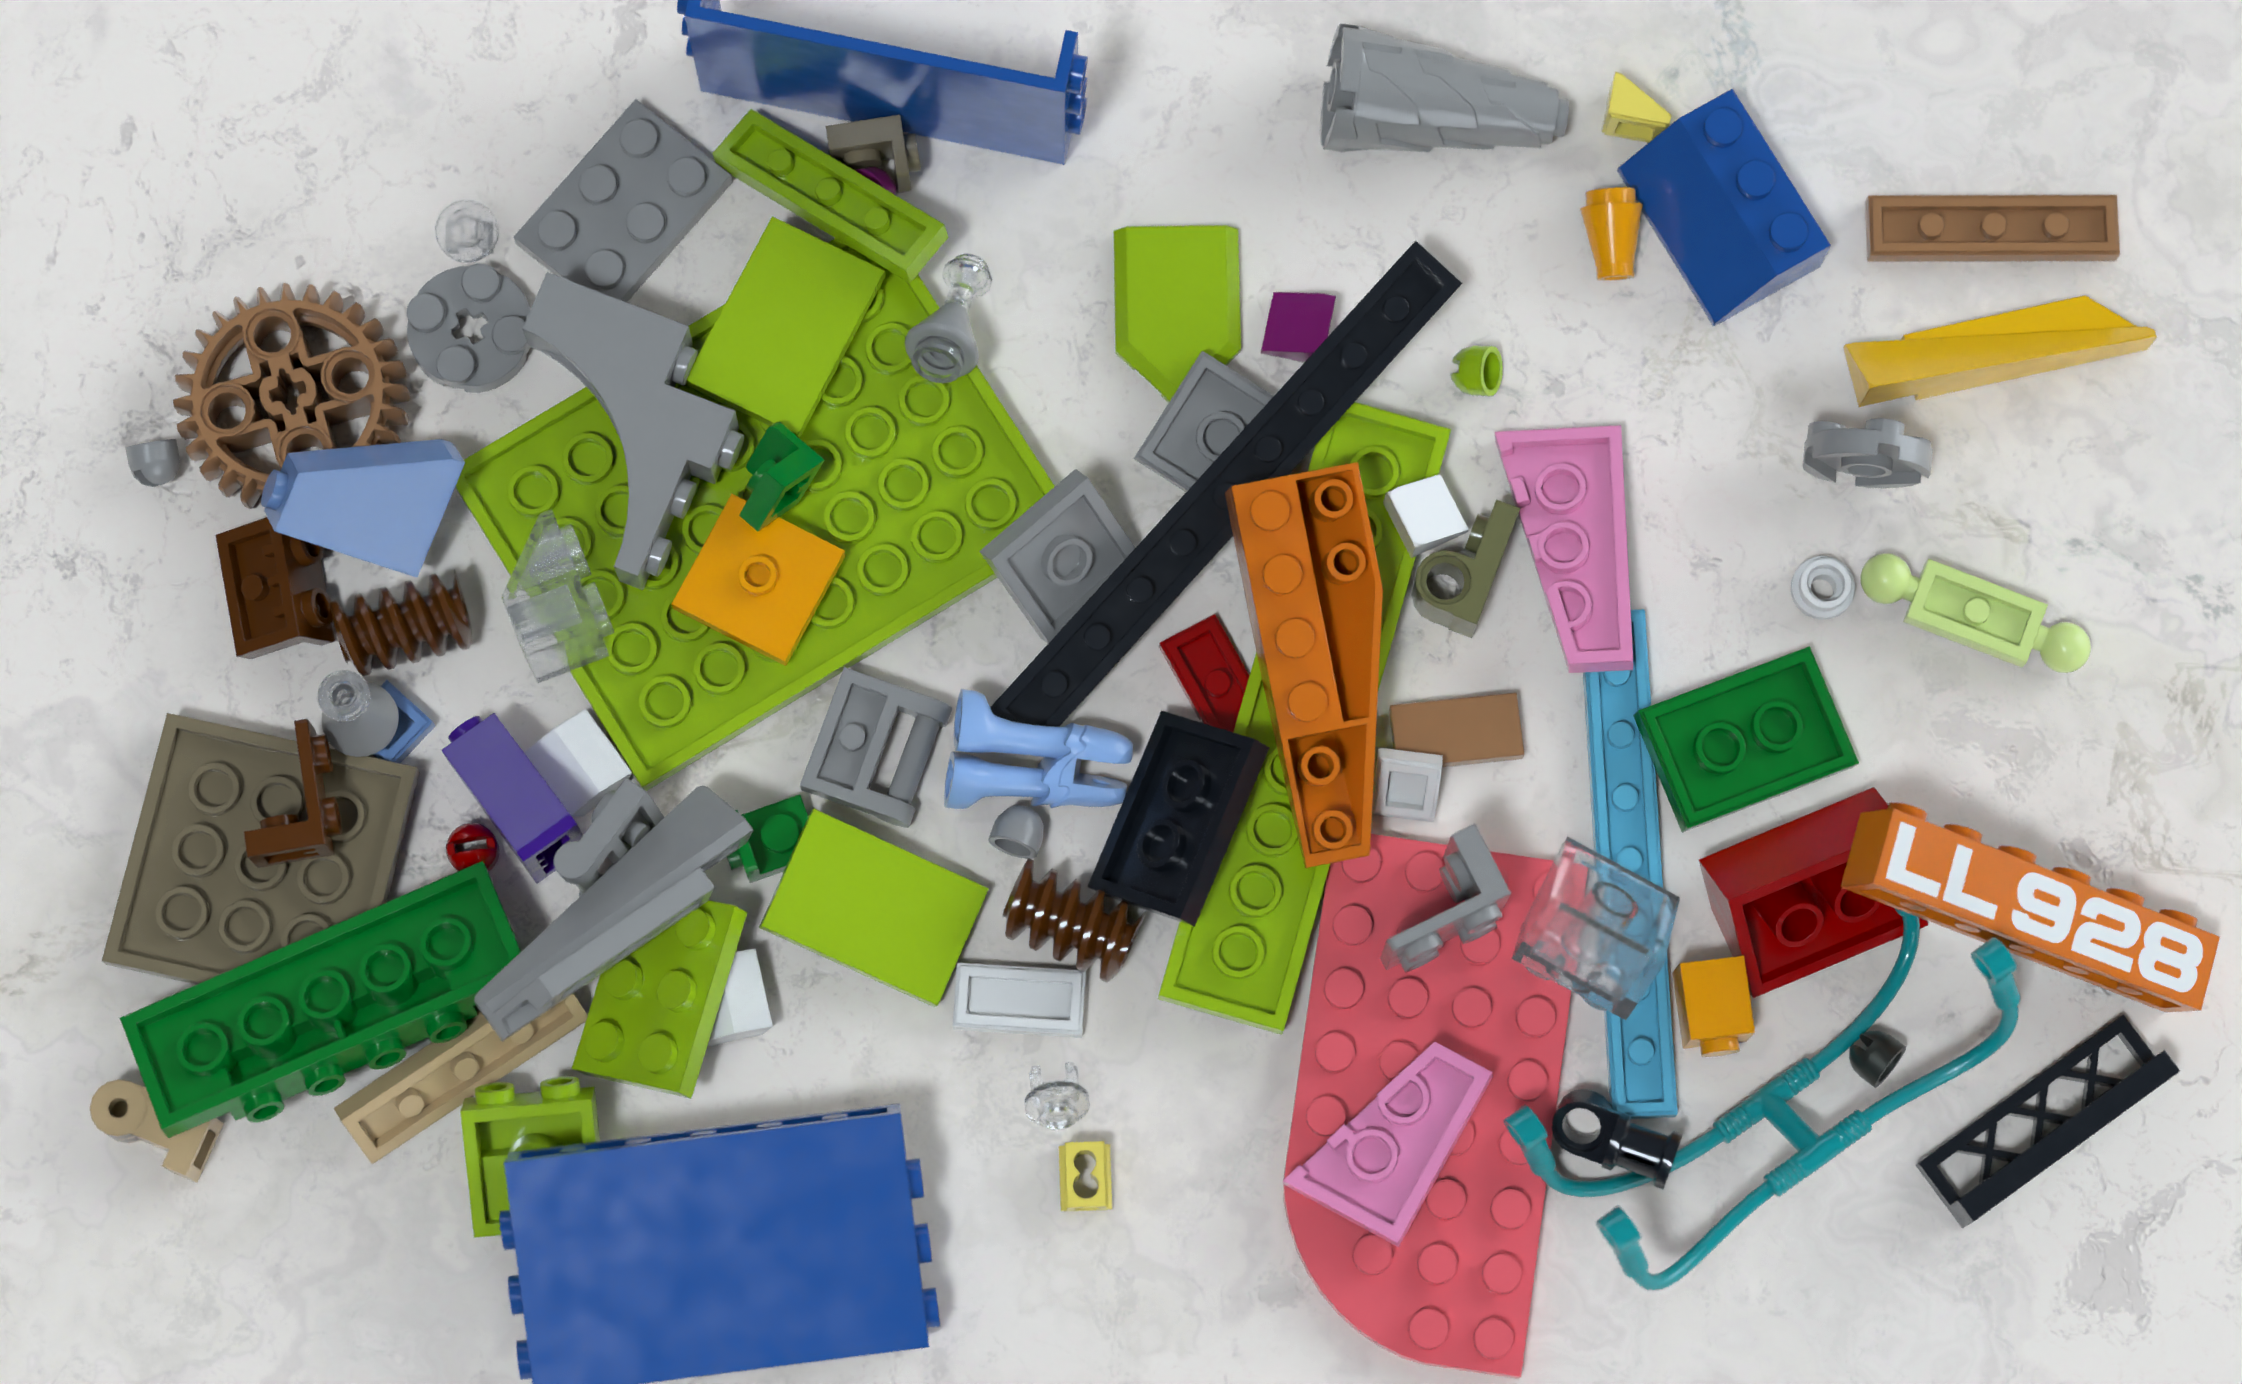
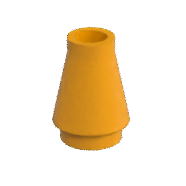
[1580,187,1643,281]

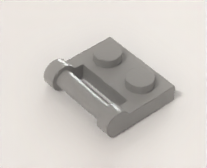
[800,667,953,828]
[554,778,664,897]

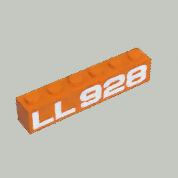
[1841,802,2220,1013]

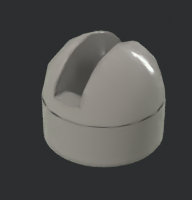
[125,439,179,487]
[988,805,1044,859]

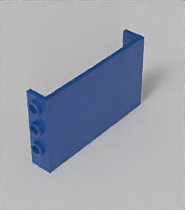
[677,0,1088,165]
[500,1104,940,1384]

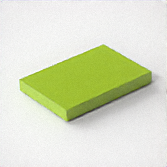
[686,216,885,438]
[759,809,989,1007]

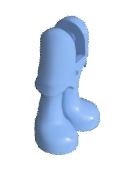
[944,689,1133,809]

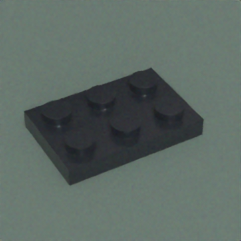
[1087,710,1269,927]

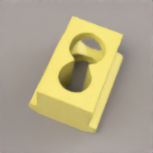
[1058,1141,1112,1212]

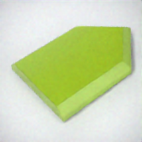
[1113,225,1241,403]

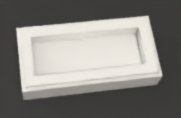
[953,963,1086,1038]

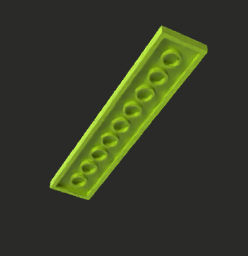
[1158,402,1451,1035]

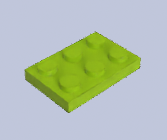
[571,900,748,1099]

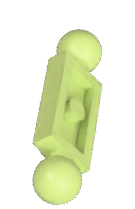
[1860,553,2091,673]

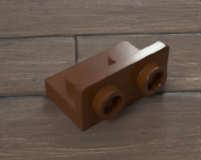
[215,517,335,659]

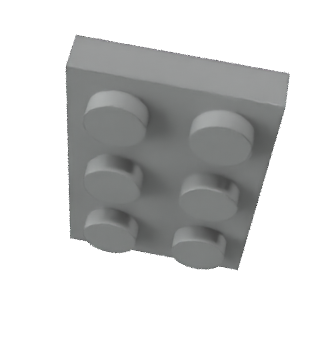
[514,99,733,302]

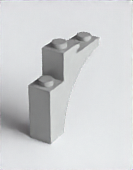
[522,272,744,590]

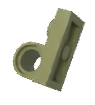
[1411,499,1520,638]

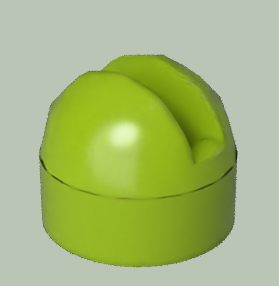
[1450,345,1503,396]

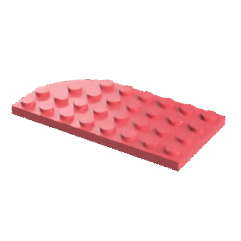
[1283,834,1588,1379]

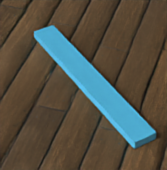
[1583,609,1678,1119]

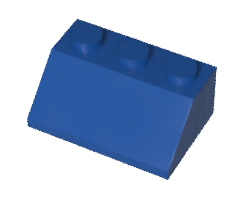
[1617,88,1831,327]

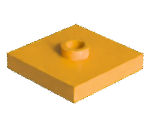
[672,494,846,666]

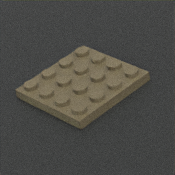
[102,713,420,985]

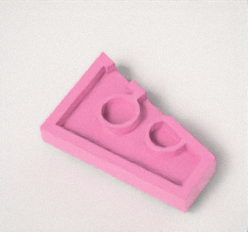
[1283,1042,1493,1247]

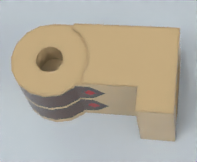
[90,1079,224,1183]

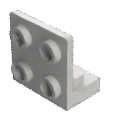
[1380,824,1511,972]

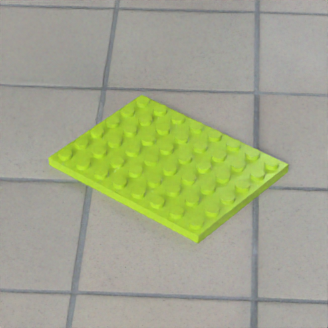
[455,238,1055,791]

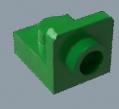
[739,422,824,531]
[727,794,808,883]

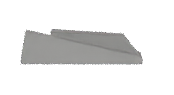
[474,786,753,1042]

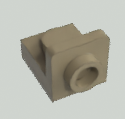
[825,115,921,193]

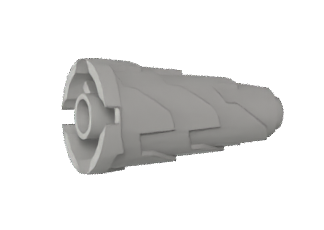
[1320,23,1569,152]

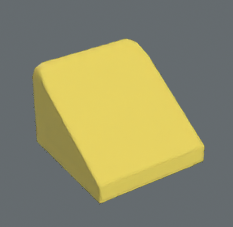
[1602,72,1671,143]

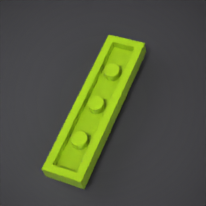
[712,109,948,283]

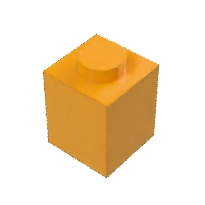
[1672,956,1755,1057]

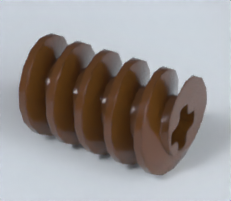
[330,569,472,677]
[1003,858,1146,983]

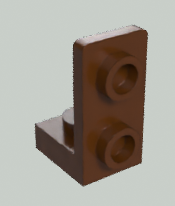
[244,719,342,868]

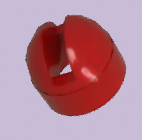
[446,823,499,872]

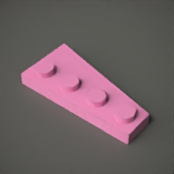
[1495,425,1633,673]

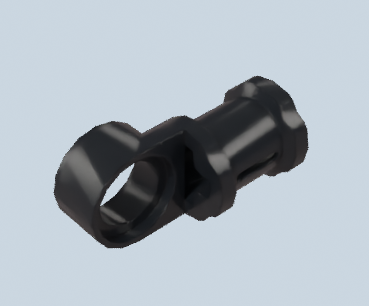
[1552,1089,1683,1190]

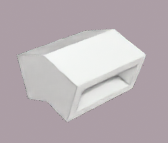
[524,709,632,817]
[708,948,773,1046]

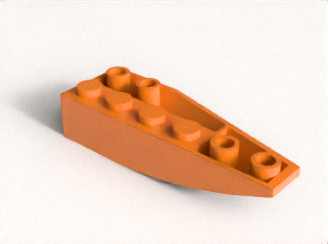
[1225,462,1383,868]

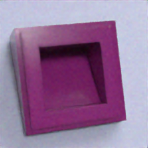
[1261,292,1336,362]

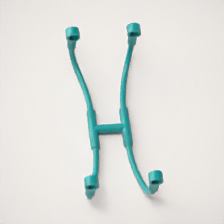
[1503,908,2020,1291]

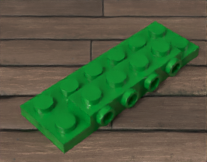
[120,861,522,1139]

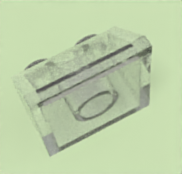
[1512,836,1680,1020]

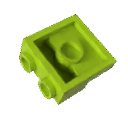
[460,1076,600,1238]

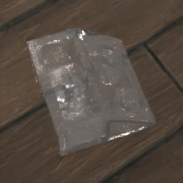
[502,509,615,683]

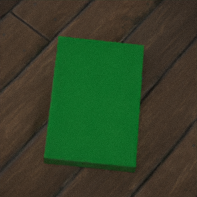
[1633,646,1859,833]

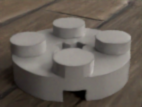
[407,263,531,393]
[1802,418,1933,488]

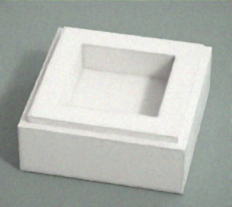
[1372,748,1443,822]

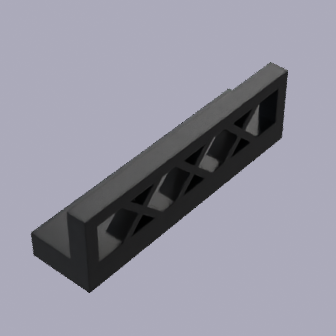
[1916,1014,2180,1228]

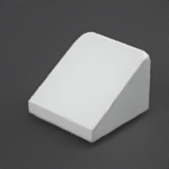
[1383,474,1469,558]

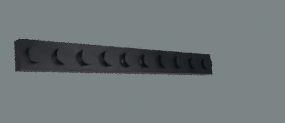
[990,241,1462,727]

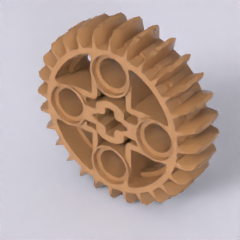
[173,283,410,509]

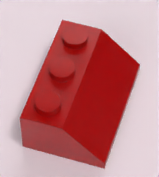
[1699,787,1928,998]

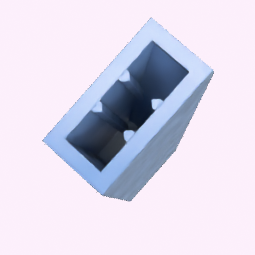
[261,439,465,578]

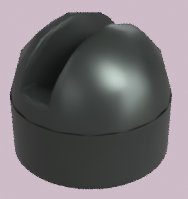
[1849,1031,1906,1088]

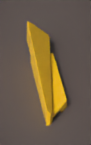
[1843,295,2157,407]

